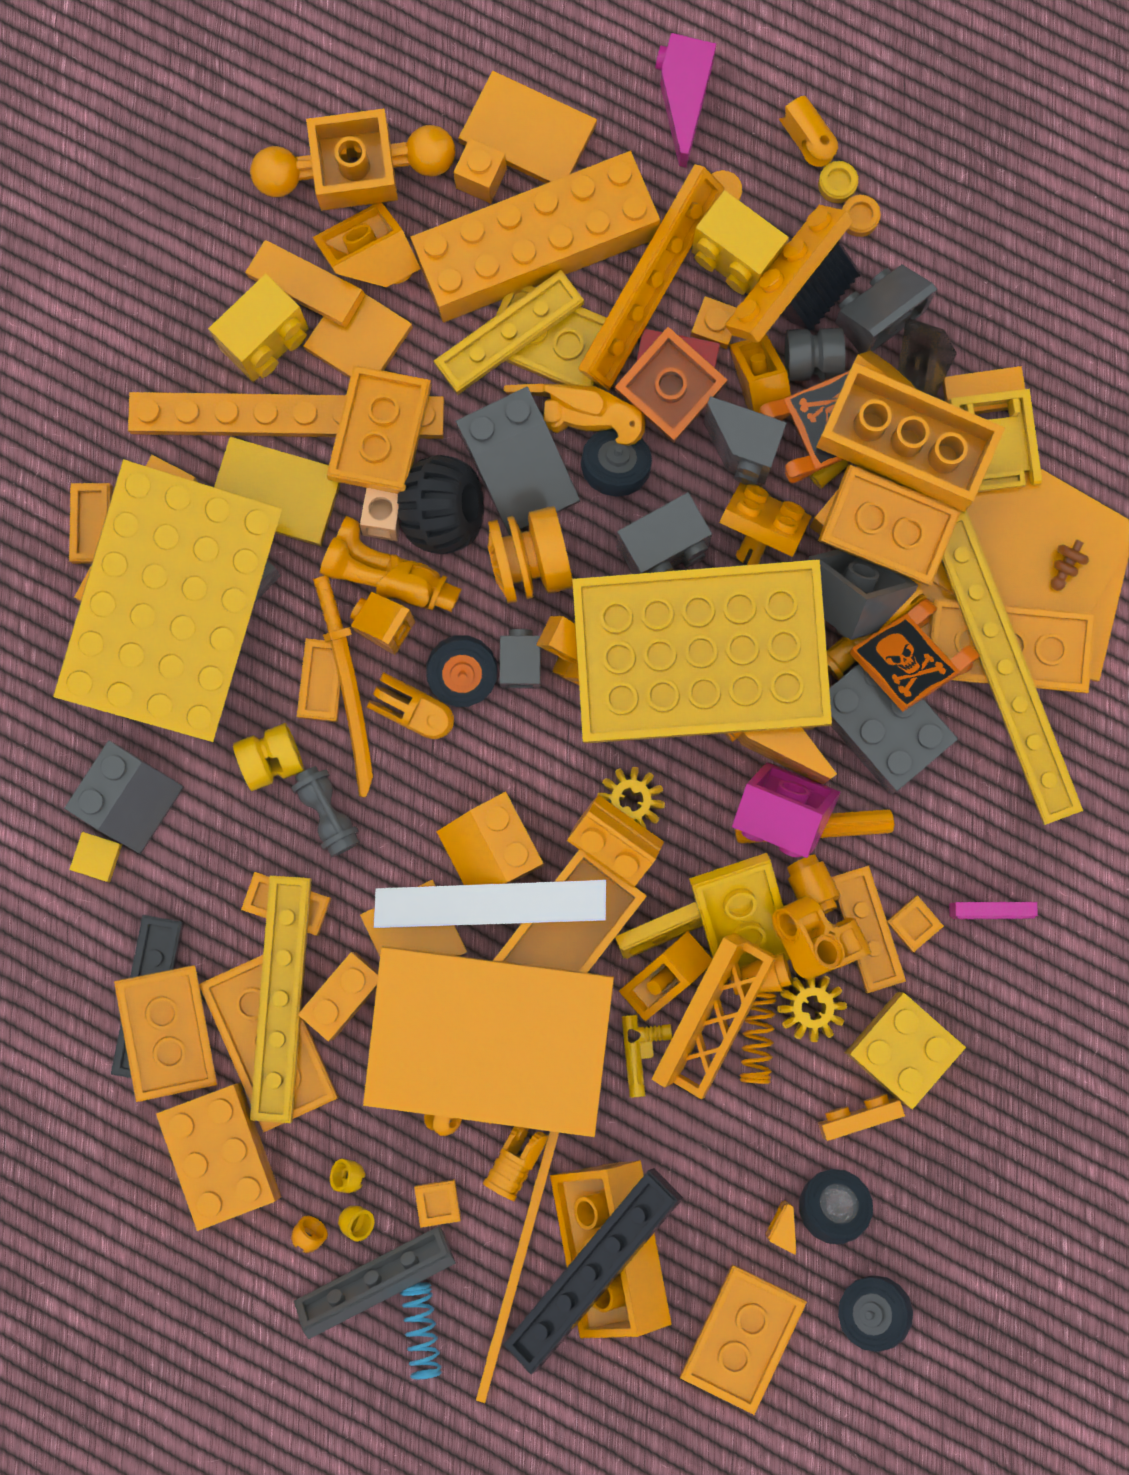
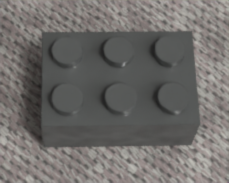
[829,664,958,795]

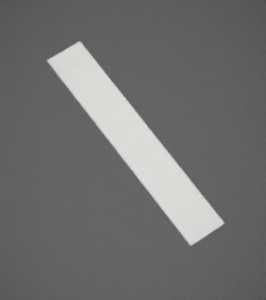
[374,880,606,928]

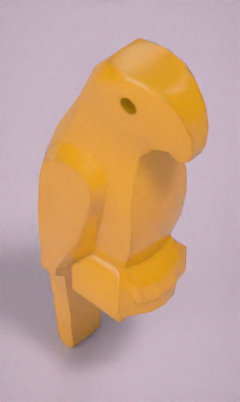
[504,384,645,446]

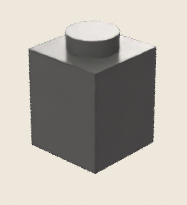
[500,629,541,689]

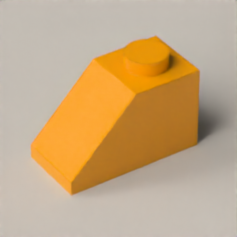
[729,334,791,413]
[350,592,415,655]
[619,931,712,1021]

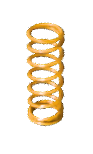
[739,993,777,1084]

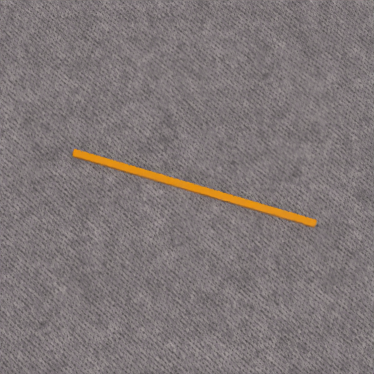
[476,1131,559,1403]

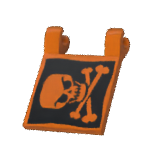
[760,371,849,483]
[849,599,980,712]

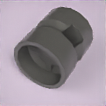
[784,327,845,382]

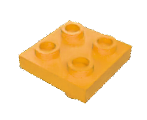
[719,482,812,565]

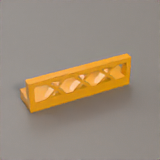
[651,933,777,1099]

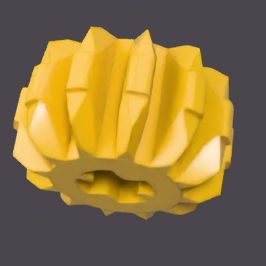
[597,767,665,828]
[777,976,847,1042]

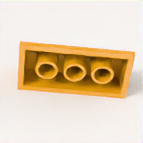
[550,1160,672,1338]

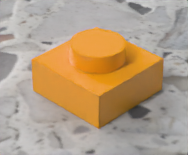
[691,296,737,349]

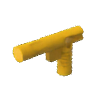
[621,1015,672,1098]

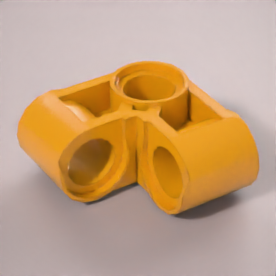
[772,896,871,979]

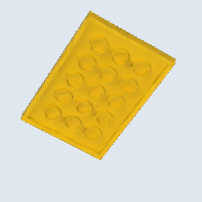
[53,459,282,742]
[573,560,832,743]

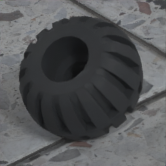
[397,455,484,554]

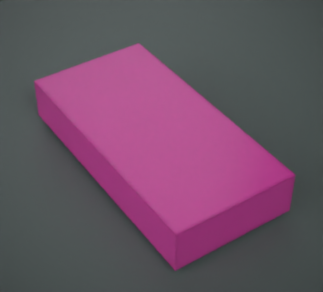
[949,902,1038,919]

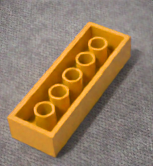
[410,151,660,323]

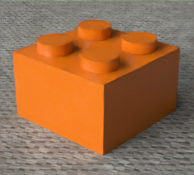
[615,327,728,443]

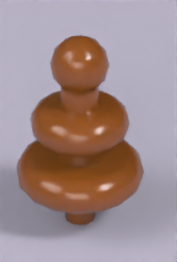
[1051,539,1089,591]

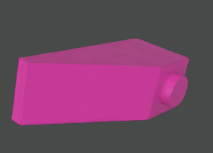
[655,33,717,168]

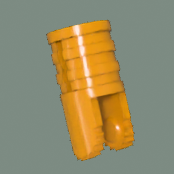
[482,1126,549,1201]

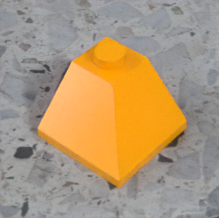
[312,202,421,287]

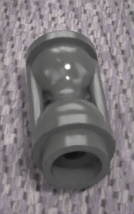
[291,766,360,857]

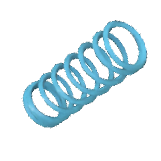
[400,1282,442,1380]

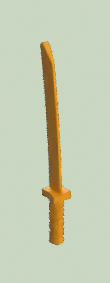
[313,576,373,797]

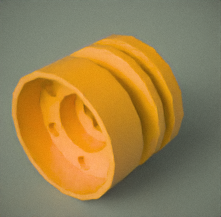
[487,506,573,604]

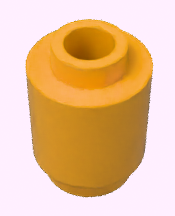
[787,854,841,914]

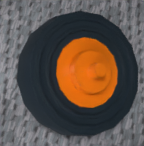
[426,635,497,707]

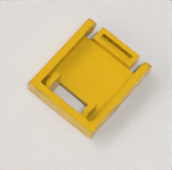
[947,389,1042,492]

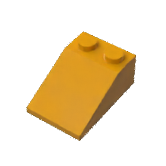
[724,728,837,784]

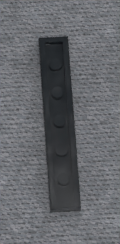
[503,1168,683,1375]

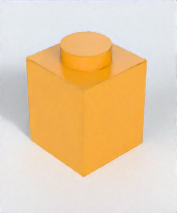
[453,138,507,204]

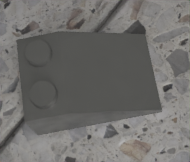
[456,386,580,535]

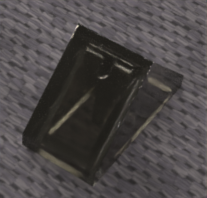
[898,318,957,397]

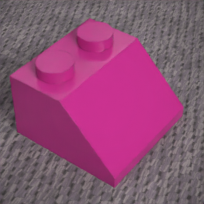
[732,762,841,858]

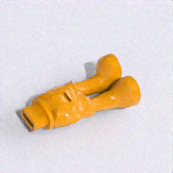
[320,516,462,612]

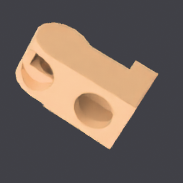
[360,488,400,541]

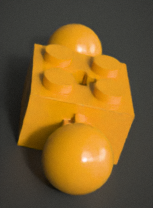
[250,108,456,211]

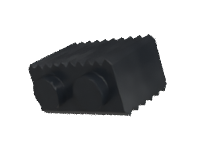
[783,241,861,331]

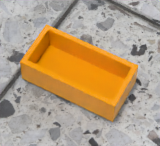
[493,850,647,973]

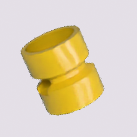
[233,723,305,791]

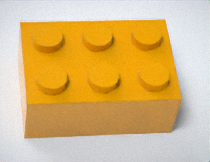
[156,1082,281,1231]

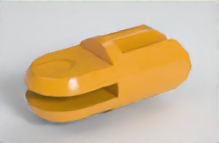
[366,672,454,739]

